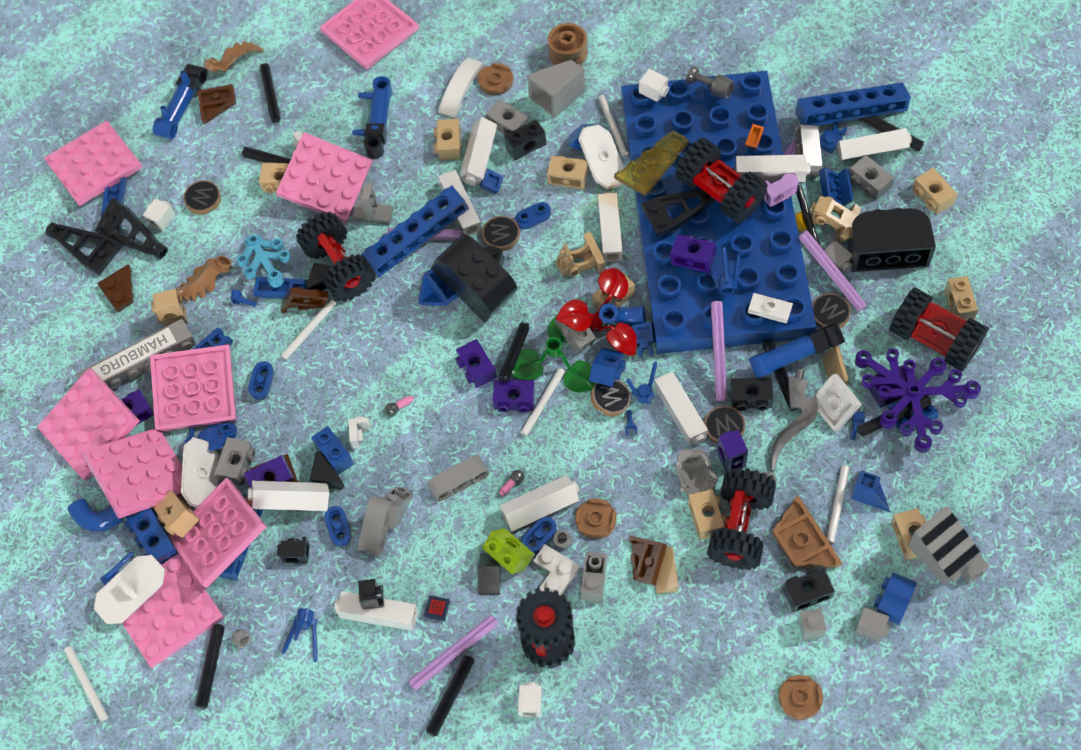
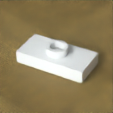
[748,293,793,324]

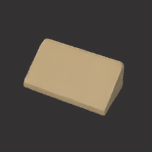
[822,346,849,385]
[656,547,678,594]

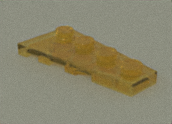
[614,131,689,196]

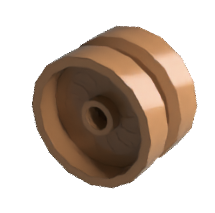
[548,23,588,65]

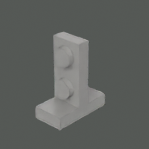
[352,182,394,225]

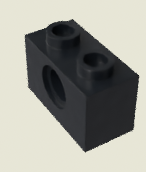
[504,120,546,161]
[730,378,773,411]
[783,569,835,612]

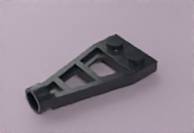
[641,189,716,237]
[95,198,168,260]
[46,222,122,275]

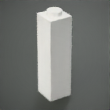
[459,117,497,186]
[836,128,911,161]
[735,155,810,182]
[438,170,482,236]
[598,193,622,262]
[654,371,708,446]
[499,475,580,532]
[247,481,329,511]
[334,591,418,631]

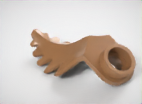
[204,41,264,73]
[176,256,232,301]

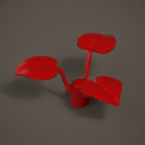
[556,267,637,357]

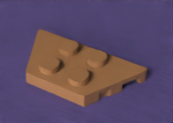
[772,496,842,569]

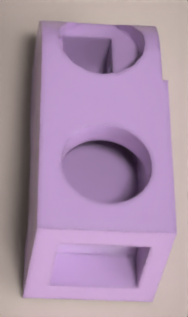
[764,173,798,207]

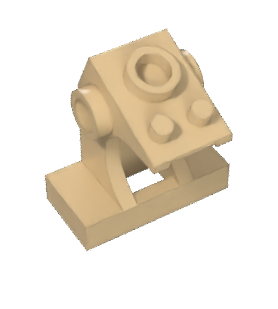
[810,196,861,244]
[556,232,606,277]

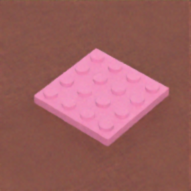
[320,0,419,70]
[44,121,143,206]
[276,132,373,223]
[150,345,237,432]
[37,368,140,481]
[83,428,183,519]
[168,477,267,588]
[122,553,224,668]

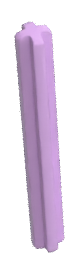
[799,231,867,312]
[711,301,727,401]
[408,615,498,690]

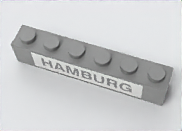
[75,319,197,389]

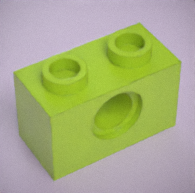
[482,528,535,574]

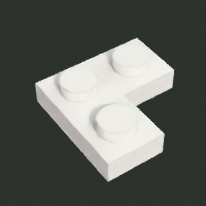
[533,544,580,596]

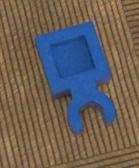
[819,122,847,154]
[632,322,655,358]

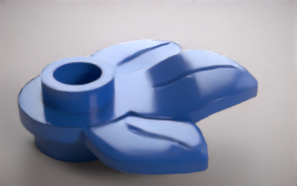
[197,423,237,451]

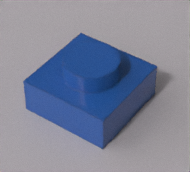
[479,168,504,194]

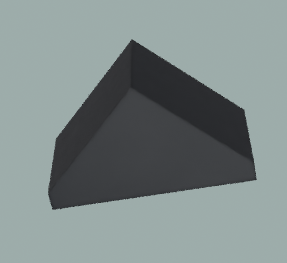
[306,262,332,291]
[310,450,345,490]
[478,553,501,595]

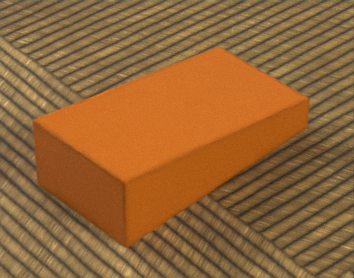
[745,124,764,149]

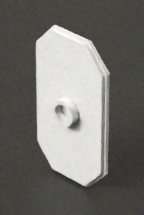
[578,125,627,189]
[181,437,219,508]
[94,555,165,624]

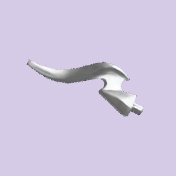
[770,369,818,471]

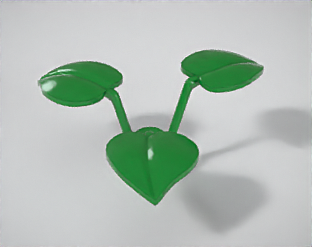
[511,316,596,393]

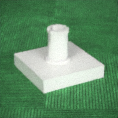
[816,374,862,432]

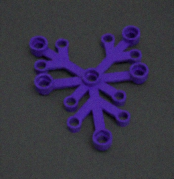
[854,348,981,453]

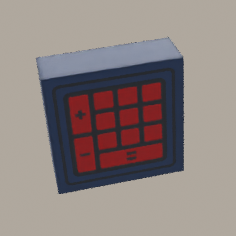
[424,595,451,622]

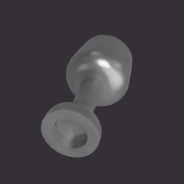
[686,65,734,99]

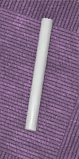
[598,95,628,156]
[280,299,336,360]
[520,368,565,437]
[826,465,850,544]
[64,646,108,722]

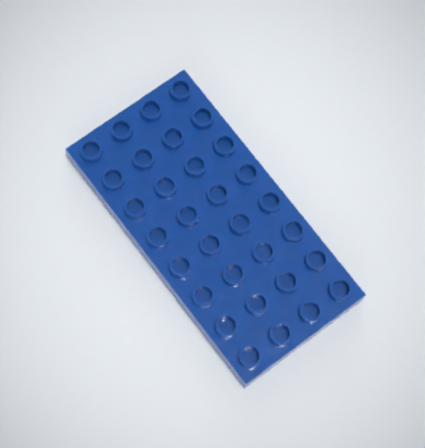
[621,71,816,354]

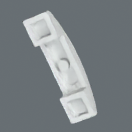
[438,58,484,119]

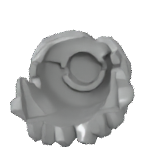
[675,449,718,496]

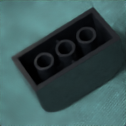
[847,208,936,273]
[430,234,517,323]

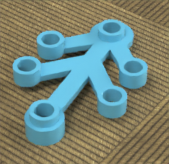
[236,235,291,288]

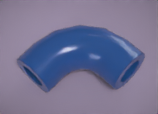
[599,304,646,326]
[67,499,124,532]

